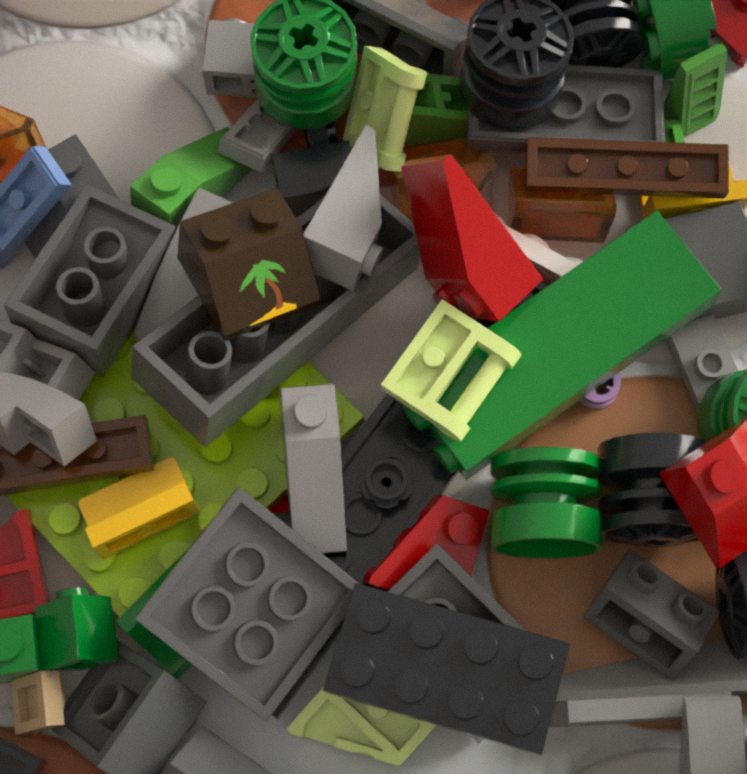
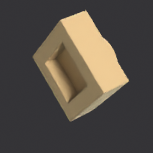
[11,670,65,735]

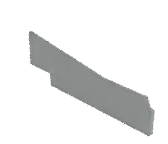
[549,639,747,728]

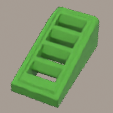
[664,43,727,138]

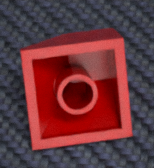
[659,418,747,568]

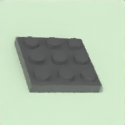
[133,487,360,722]

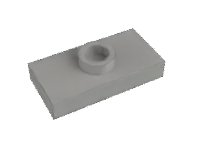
[218,99,298,173]
[667,314,738,414]

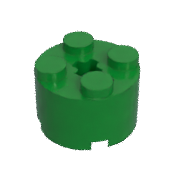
[632,0,717,83]

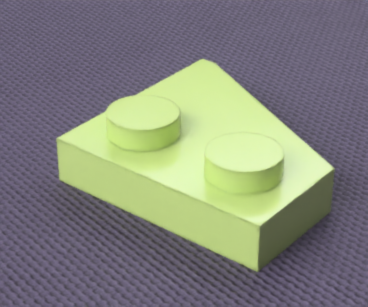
[286,687,436,767]

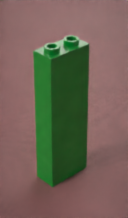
[402,211,722,480]

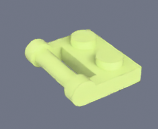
[343,46,427,172]
[381,299,521,442]

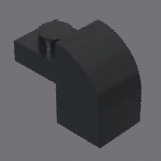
[272,121,350,217]

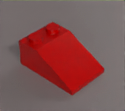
[401,154,544,321]

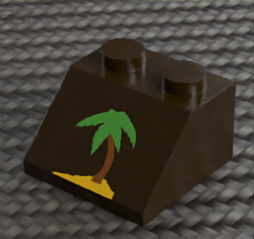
[177,188,320,341]

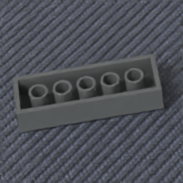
[131,194,421,448]

